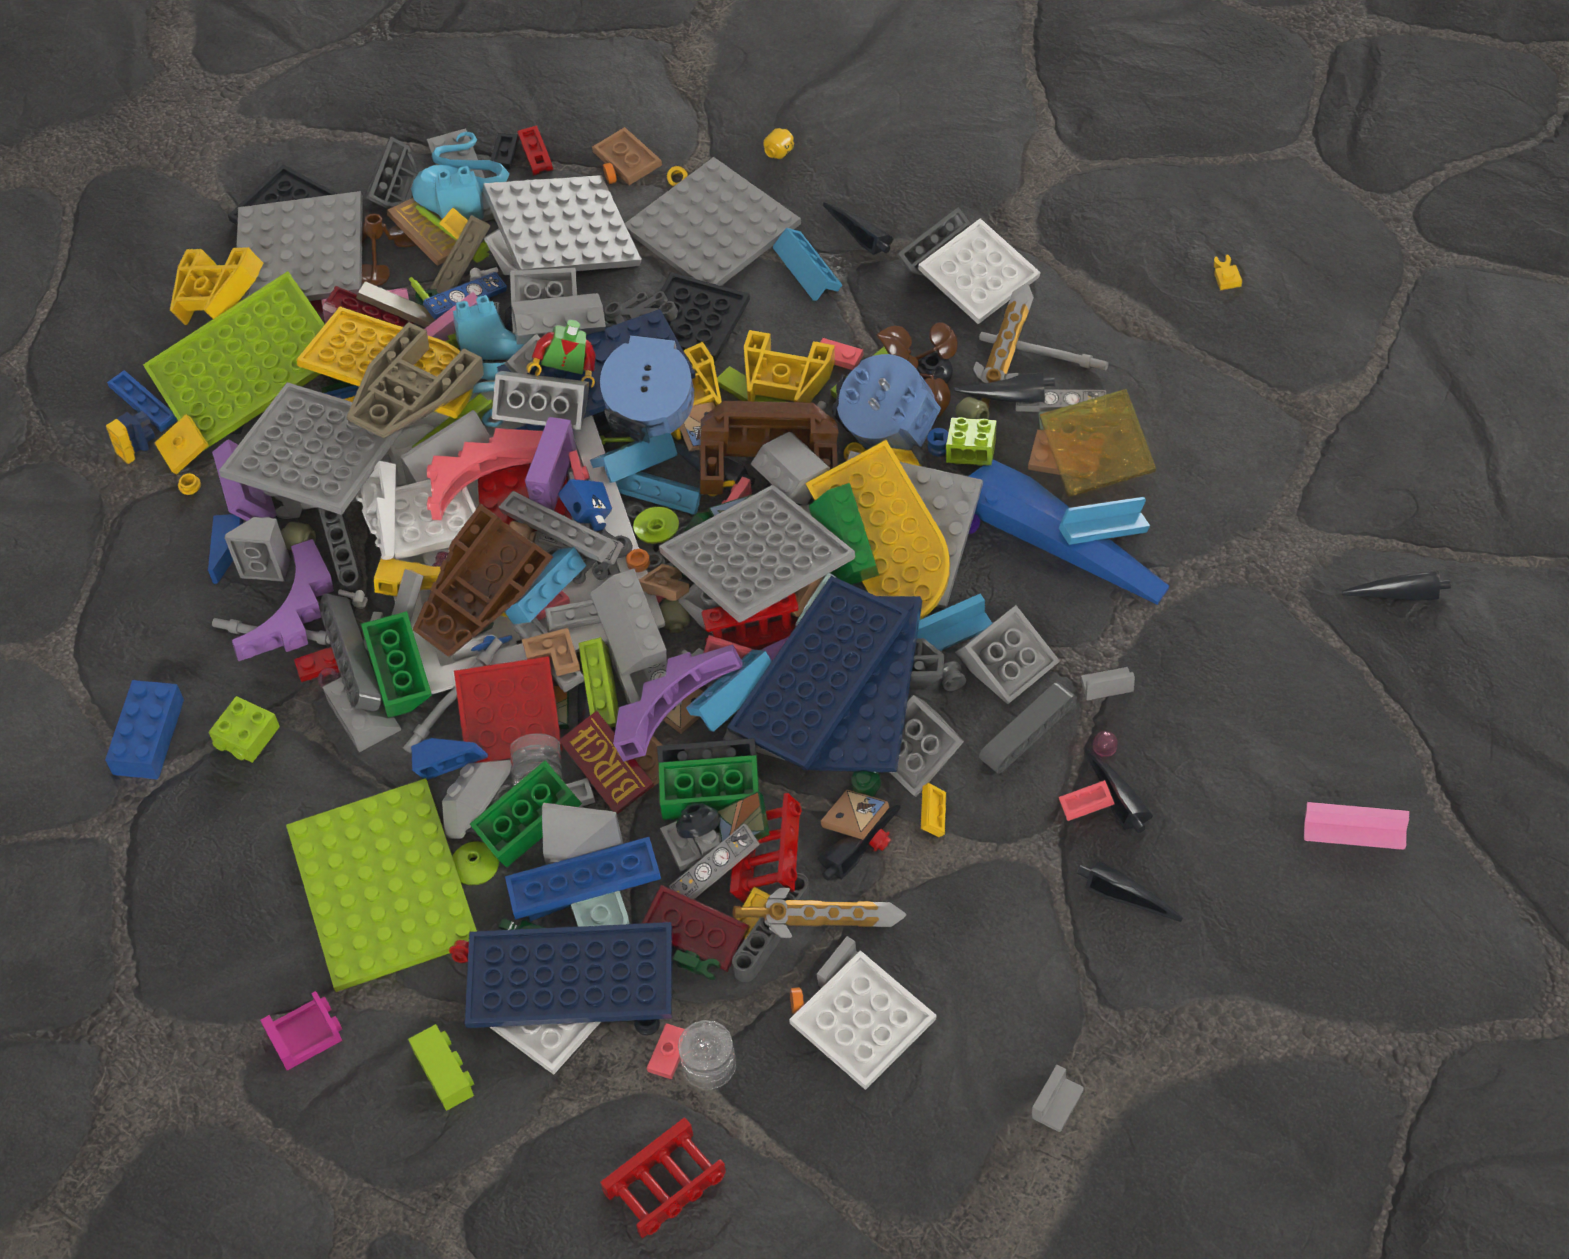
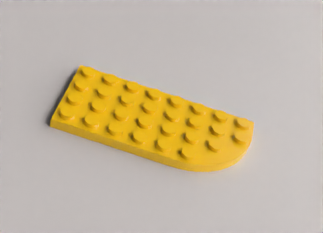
[297,307,474,419]
[805,440,950,620]

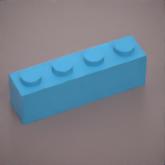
[505,547,587,624]

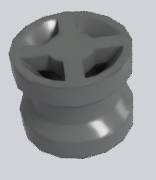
[941,661,966,691]

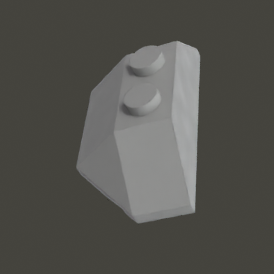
[442,760,513,839]

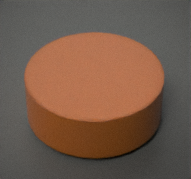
[603,163,617,185]
[626,549,650,572]
[790,987,804,1014]

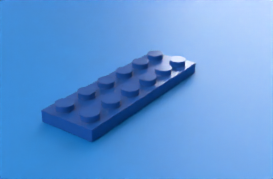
[505,837,661,920]

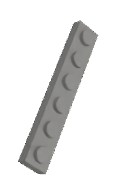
[499,491,616,563]

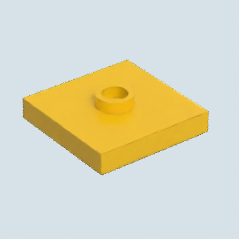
[155,414,209,475]

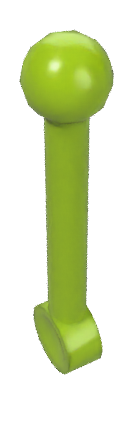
[600,436,635,445]

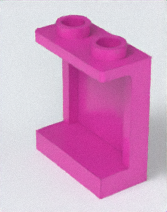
[260,991,342,1070]

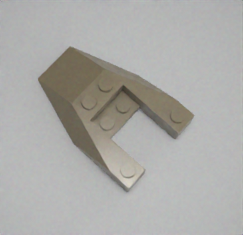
[346,322,484,438]

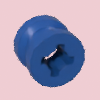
[927,428,948,457]

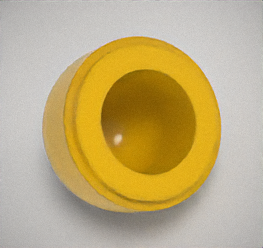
[667,166,688,186]

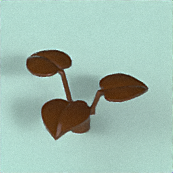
[362,214,416,286]
[876,322,958,418]

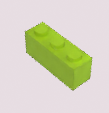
[408,1024,474,1111]

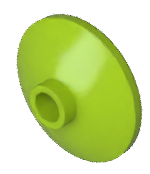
[633,507,679,544]
[452,841,499,885]

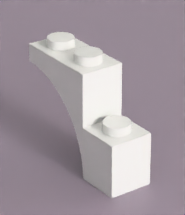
[484,229,517,275]

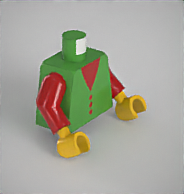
[526,320,596,388]

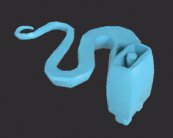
[411,131,509,220]
[453,295,525,427]

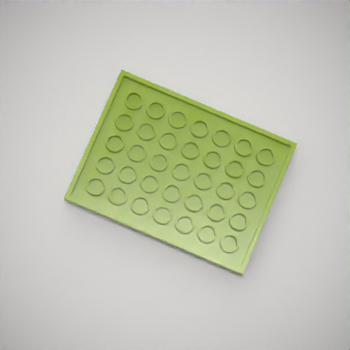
[143,271,325,451]
[286,778,477,992]

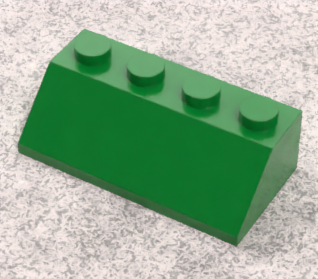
[809,483,879,584]
[361,611,432,718]
[659,755,760,820]
[470,760,582,868]

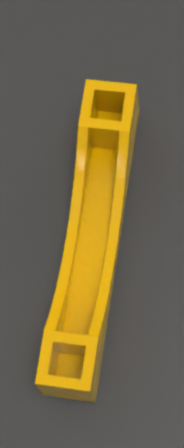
[374,558,508,617]

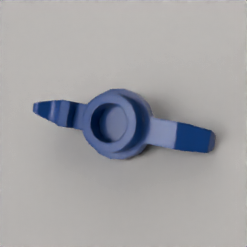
[471,635,513,652]

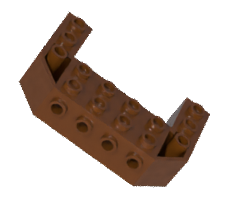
[699,401,838,495]

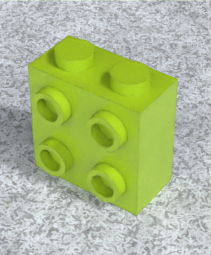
[946,417,996,466]
[209,696,280,763]

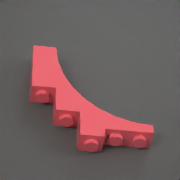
[427,428,543,520]

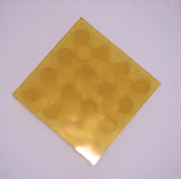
[1040,389,1156,497]

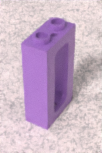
[525,417,576,511]
[212,439,277,521]

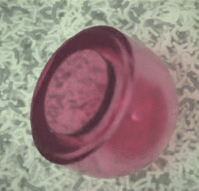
[318,668,341,689]
[1093,731,1118,756]

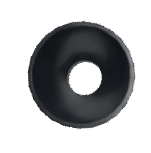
[916,353,953,383]
[676,803,721,838]

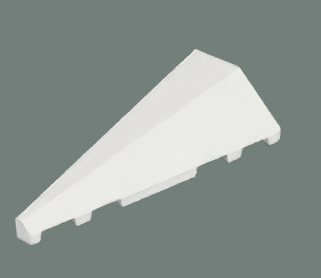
[356,461,396,560]

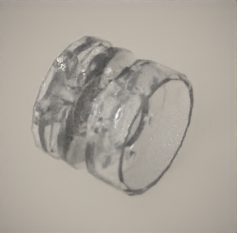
[510,734,563,787]
[678,1020,736,1089]

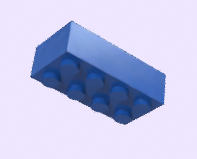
[105,680,184,779]

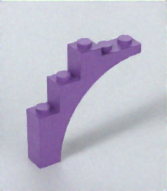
[232,539,334,661]
[613,644,742,762]

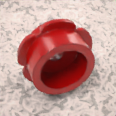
[869,829,891,852]
[449,940,469,963]

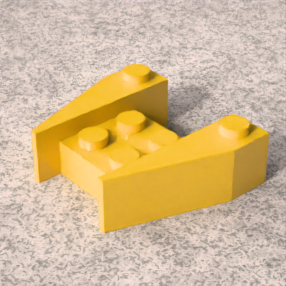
[170,247,263,325]
[744,330,835,403]
[671,342,722,440]

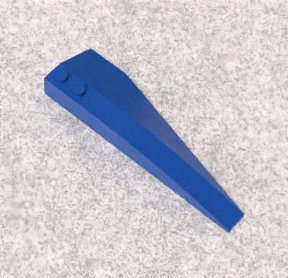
[968,460,1169,605]

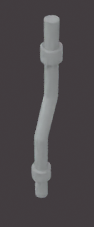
[979,332,1108,370]
[212,618,330,645]
[403,638,503,754]

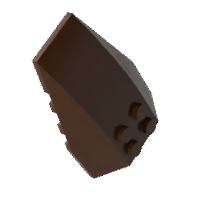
[413,504,553,658]

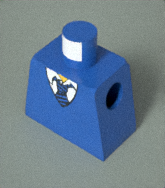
[558,479,612,531]

